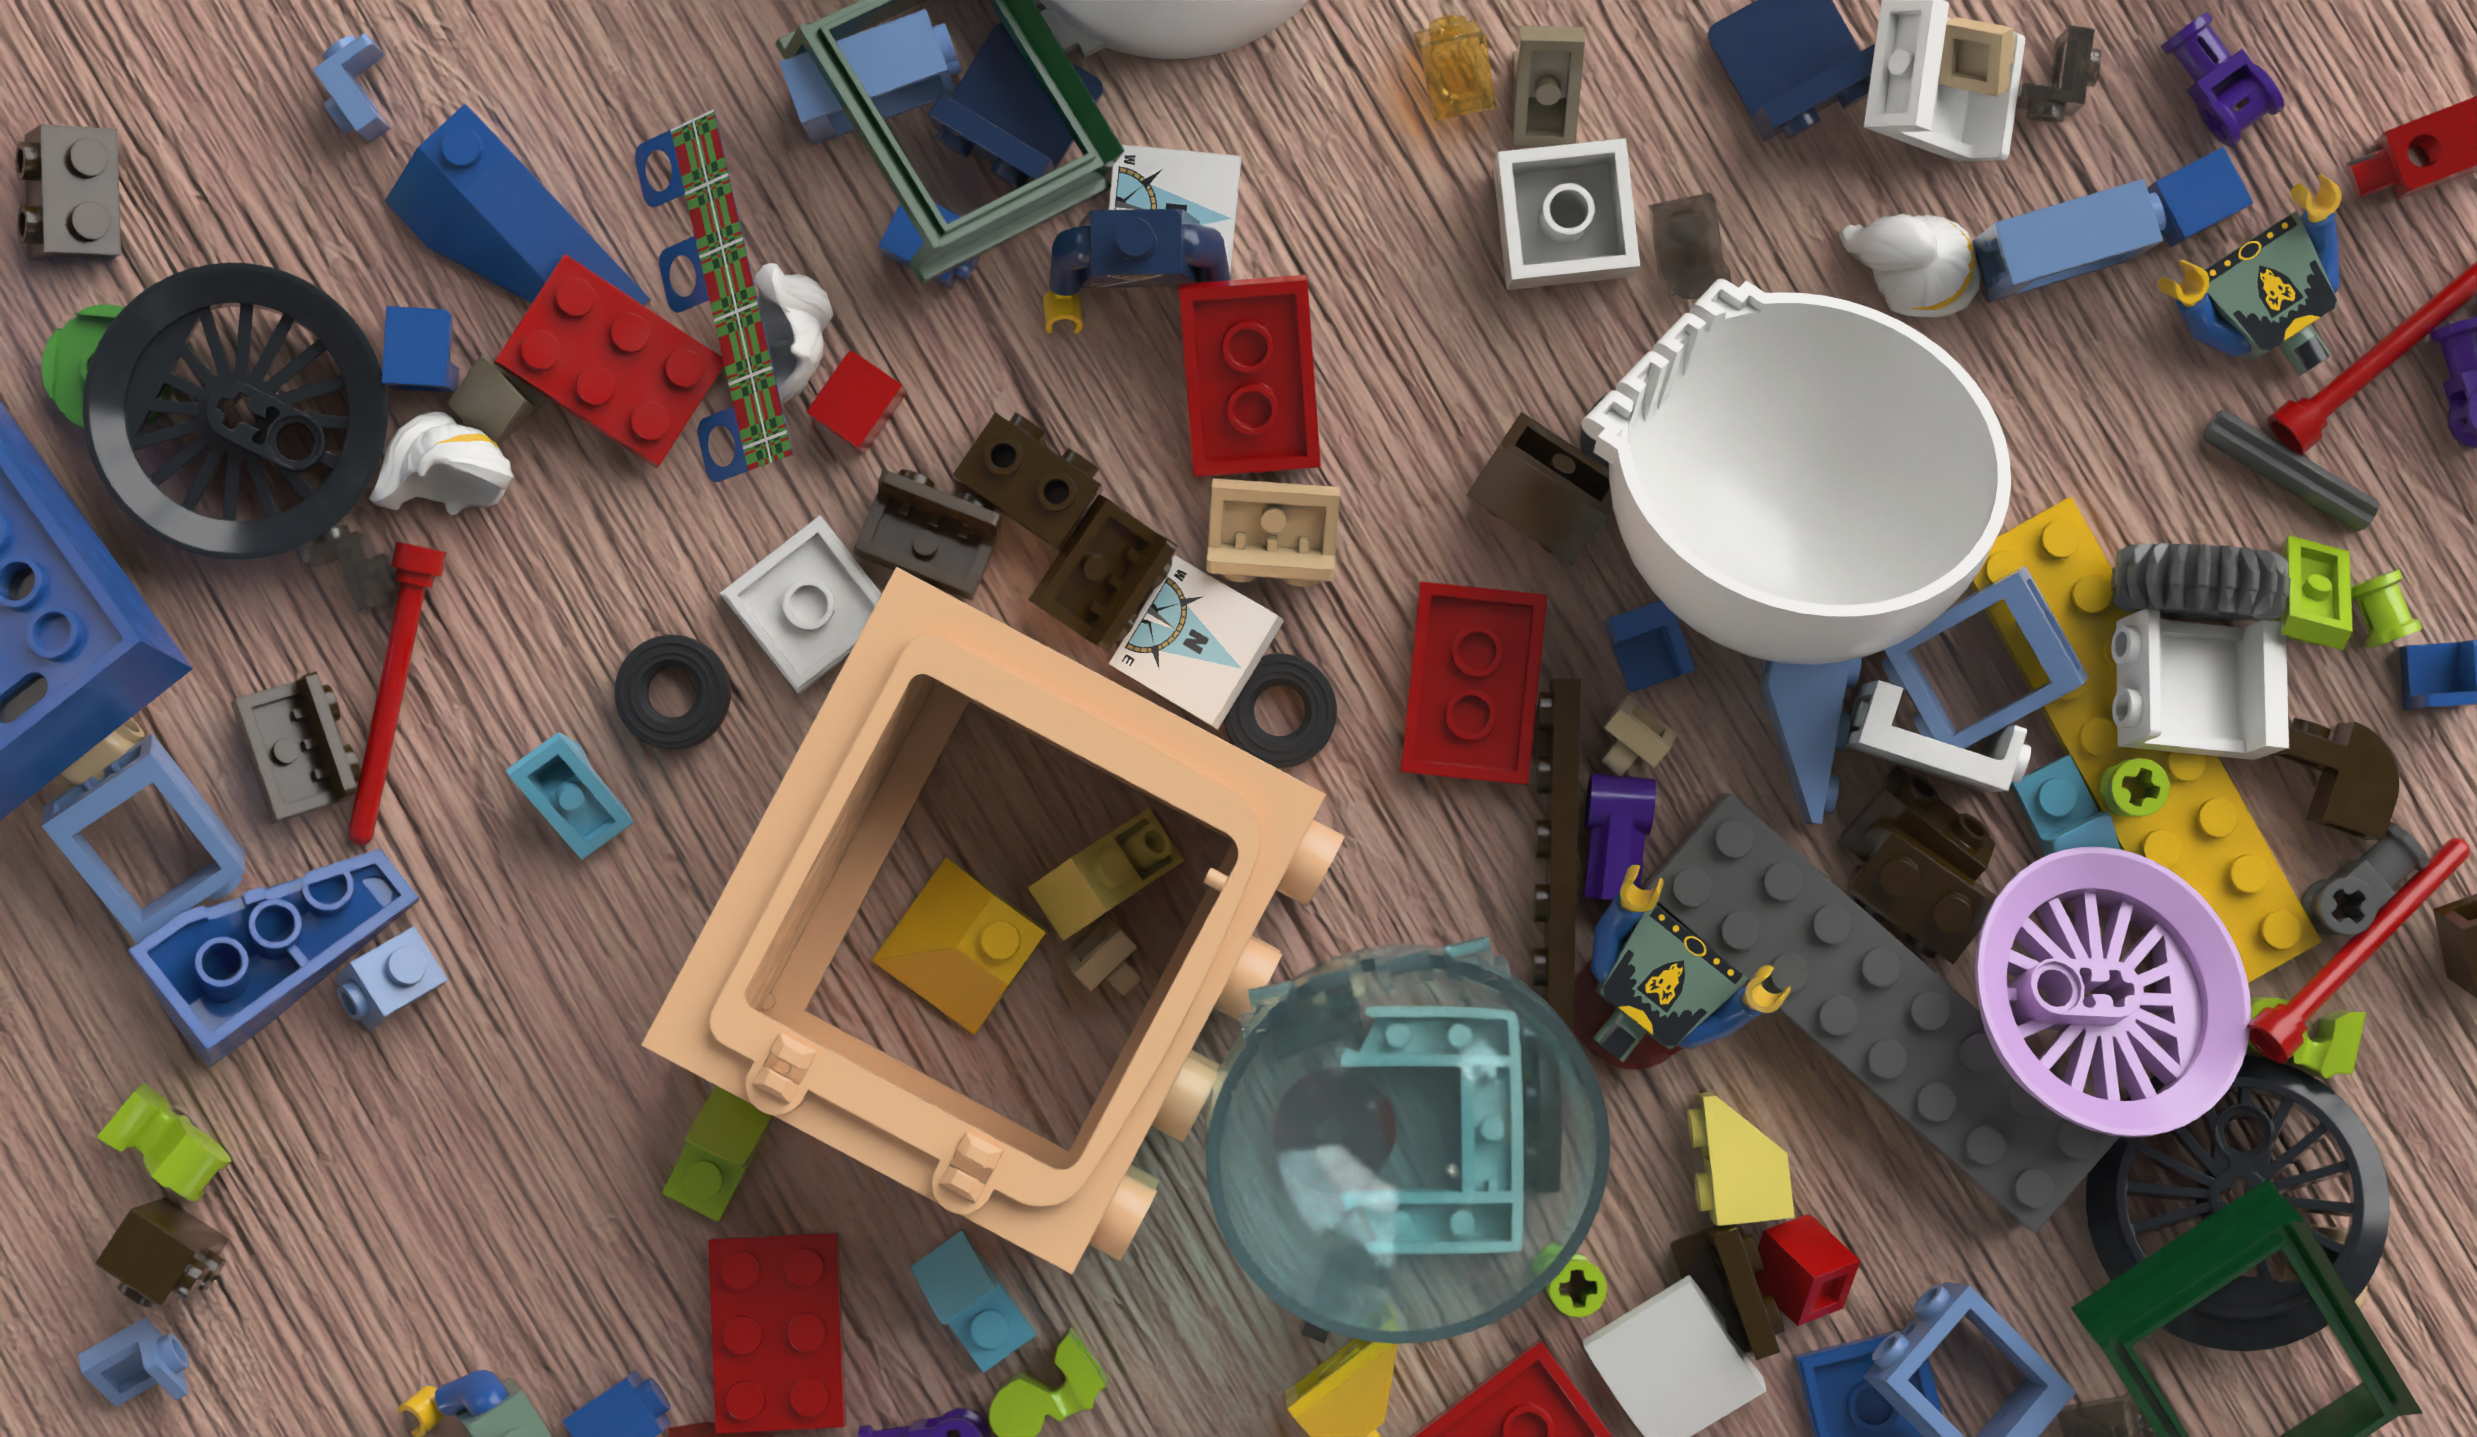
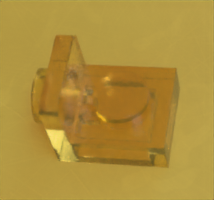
[1415,15,1497,121]

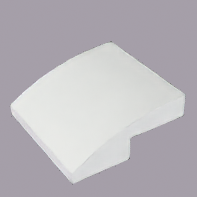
[1583,1275,1766,1437]

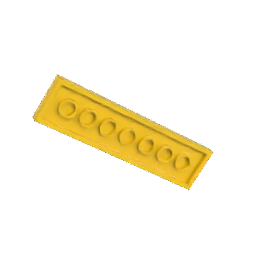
[1970,496,2322,983]

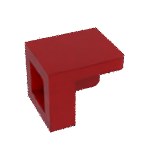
[806,351,907,455]
[1754,1215,1861,1326]

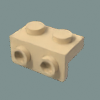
[1206,479,1340,587]

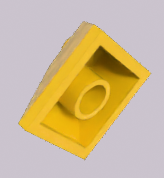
[871,857,1050,1035]
[1285,1314,1399,1437]

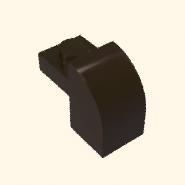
[2272,718,2399,840]

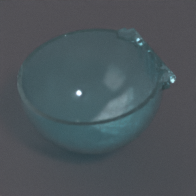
[1204,936,1610,1344]

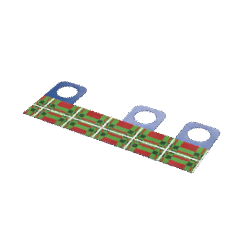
[635,109,793,482]

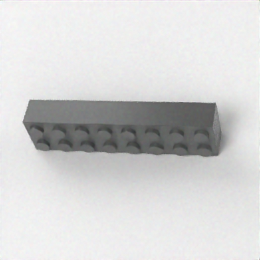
[1641,793,2120,1233]

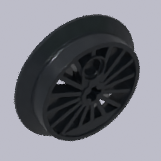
[83,262,388,560]
[2086,1055,2390,1352]

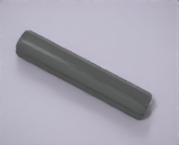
[2202,410,2379,531]

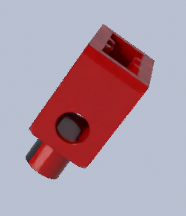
[2346,96,2477,200]

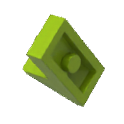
[2269,535,2353,650]
[661,1085,774,1222]

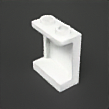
[1864,0,2025,162]
[2111,609,2289,760]
[1845,680,2031,793]

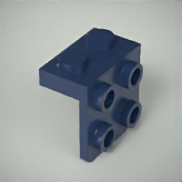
[1707,0,1875,142]
[928,23,1103,189]

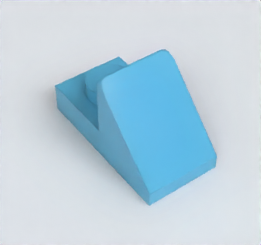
[506,732,634,860]
[2010,755,2120,856]
[910,1229,1037,1373]

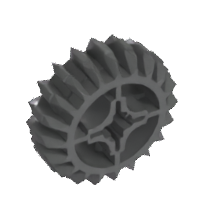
[2111,543,2291,621]

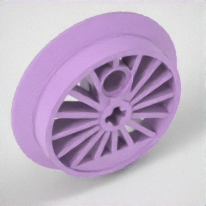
[1975,847,2251,1137]

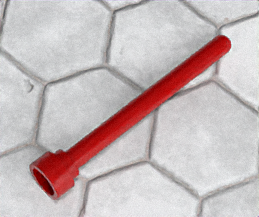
[2267,261,2477,455]
[348,541,447,846]
[2247,838,2470,1063]

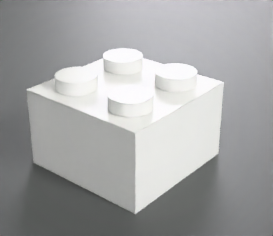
[1493,138,1640,290]

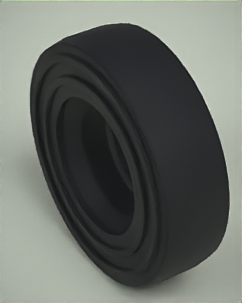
[614,635,731,750]
[1223,653,1337,768]

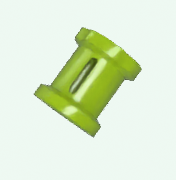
[2351,569,2422,649]
[2098,758,2170,817]
[1544,1253,1607,1318]

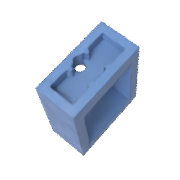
[779,9,962,145]
[1972,179,2166,302]
[1882,566,2089,749]
[41,734,245,943]
[1863,1282,2076,1437]

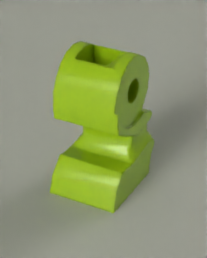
[2247,996,2367,1079]
[97,1082,231,1202]
[989,1327,1108,1437]

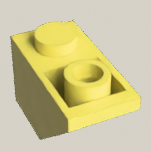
[1028,808,1184,941]
[1687,1092,1795,1226]

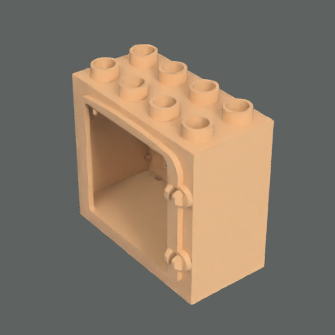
[641,567,1345,1274]

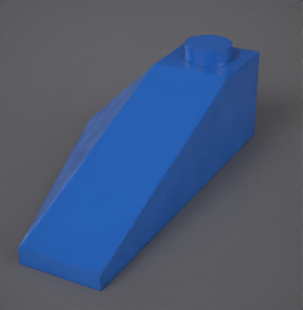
[385,104,651,306]
[128,849,419,1068]

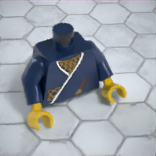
[1043,209,1231,334]

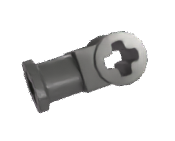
[2301,822,2430,935]

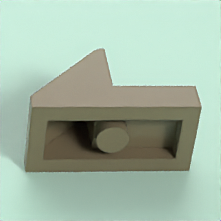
[1512,26,1585,147]
[447,351,549,446]

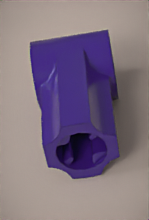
[1582,772,1656,900]

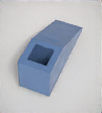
[1760,657,1862,825]

